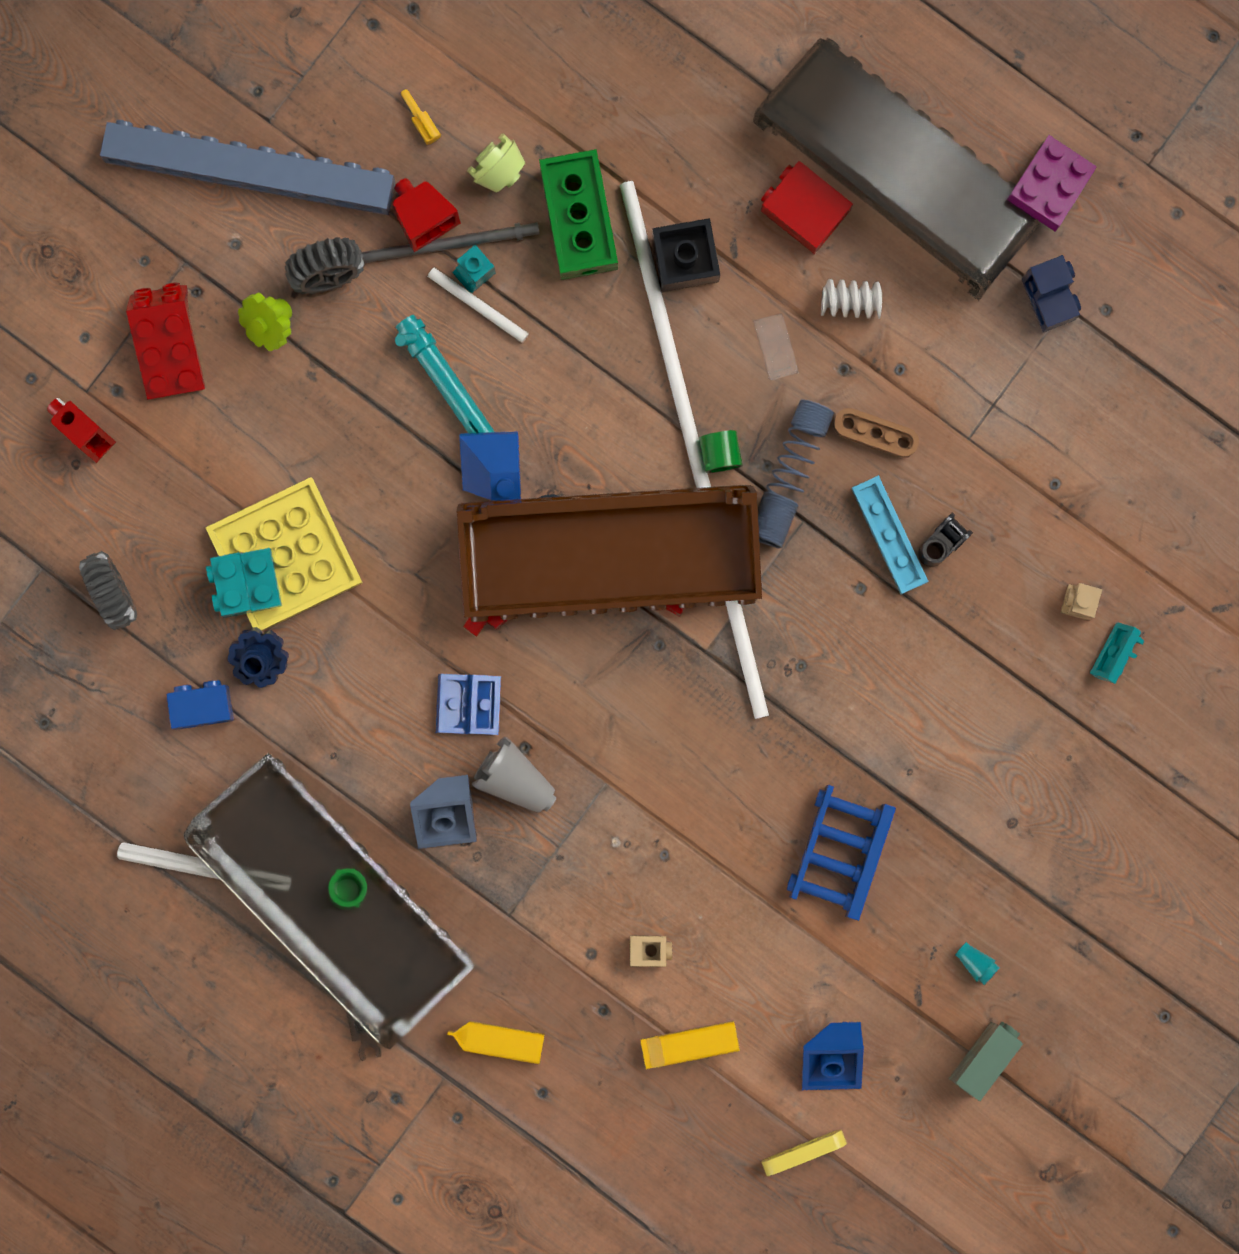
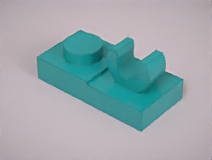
[1090,622,1144,684]

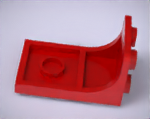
[126,282,205,400]

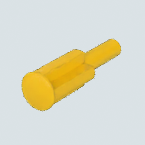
[401,89,441,145]

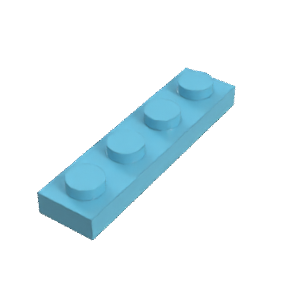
[851,475,929,594]

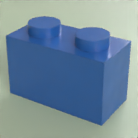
[166,680,234,730]

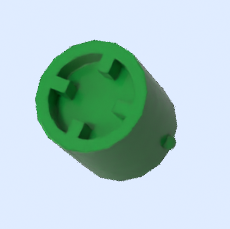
[699,430,743,473]
[328,868,367,910]

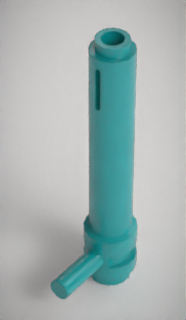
[395,314,495,433]

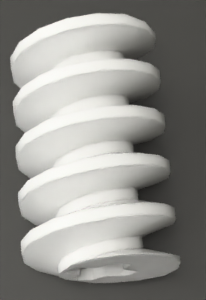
[821,279,882,319]

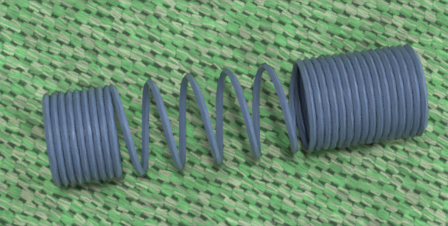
[758,399,834,548]

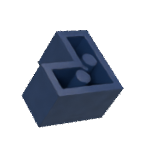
[1021,255,1081,333]

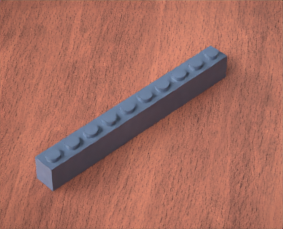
[100,120,395,215]

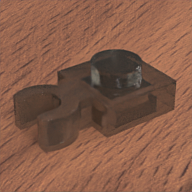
[346,1005,382,1061]

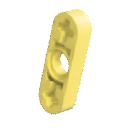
[761,1130,847,1176]

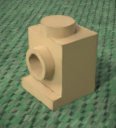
[1060,583,1102,621]
[630,935,672,967]

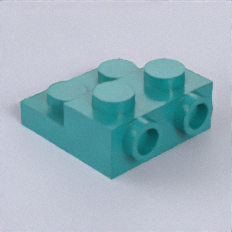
[206,548,282,618]

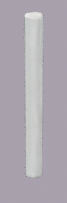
[427,267,529,343]

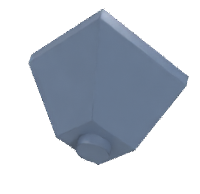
[410,775,477,849]

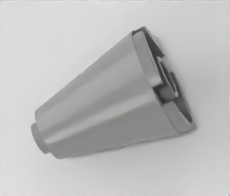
[472,737,556,813]

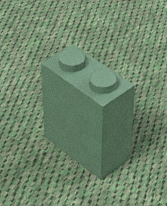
[949,1021,1024,1101]

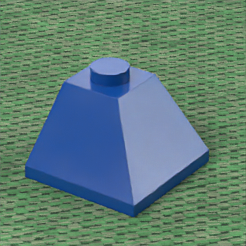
[459,431,521,501]
[802,1022,864,1090]

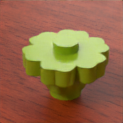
[238,292,292,351]

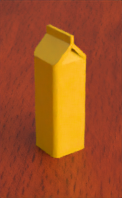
[447,1021,545,1064]
[640,1021,740,1069]

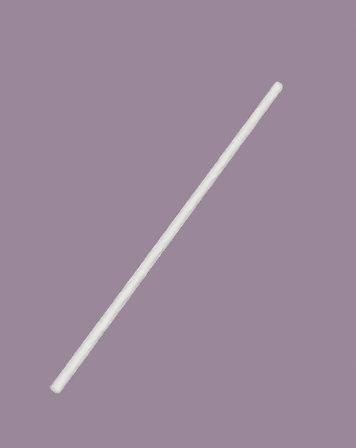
[620,181,769,719]

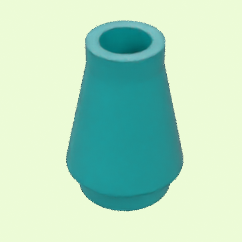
[955,942,1000,985]

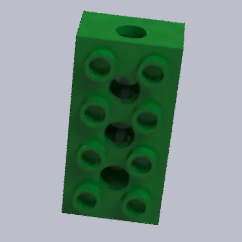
[539,149,618,280]

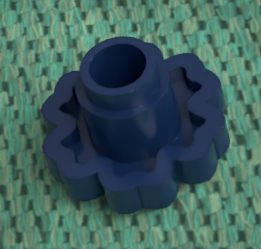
[227,627,289,688]

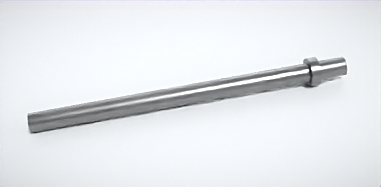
[362,223,539,263]

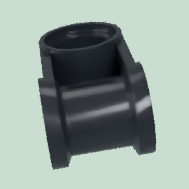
[918,512,973,567]

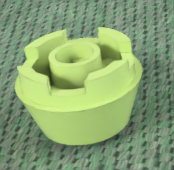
[467,133,525,193]

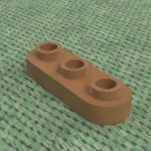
[833,408,919,458]

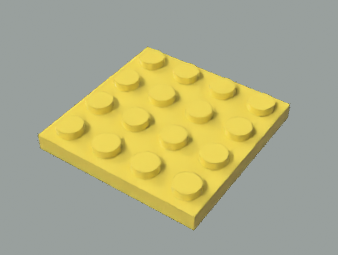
[205,477,363,631]

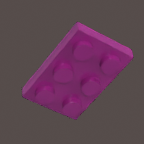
[1007,135,1097,232]

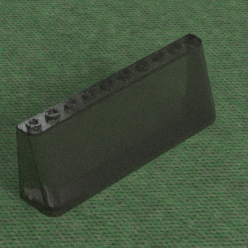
[753,38,1042,301]
[183,753,475,1049]

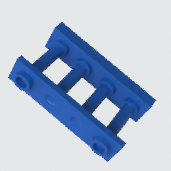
[786,785,896,921]

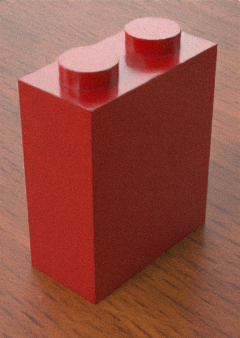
[761,161,853,255]

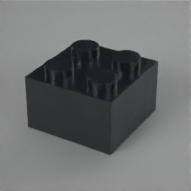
[652,218,720,292]

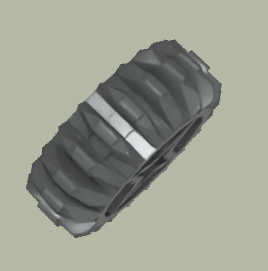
[285,237,364,295]
[79,551,137,630]

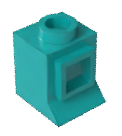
[452,244,496,293]

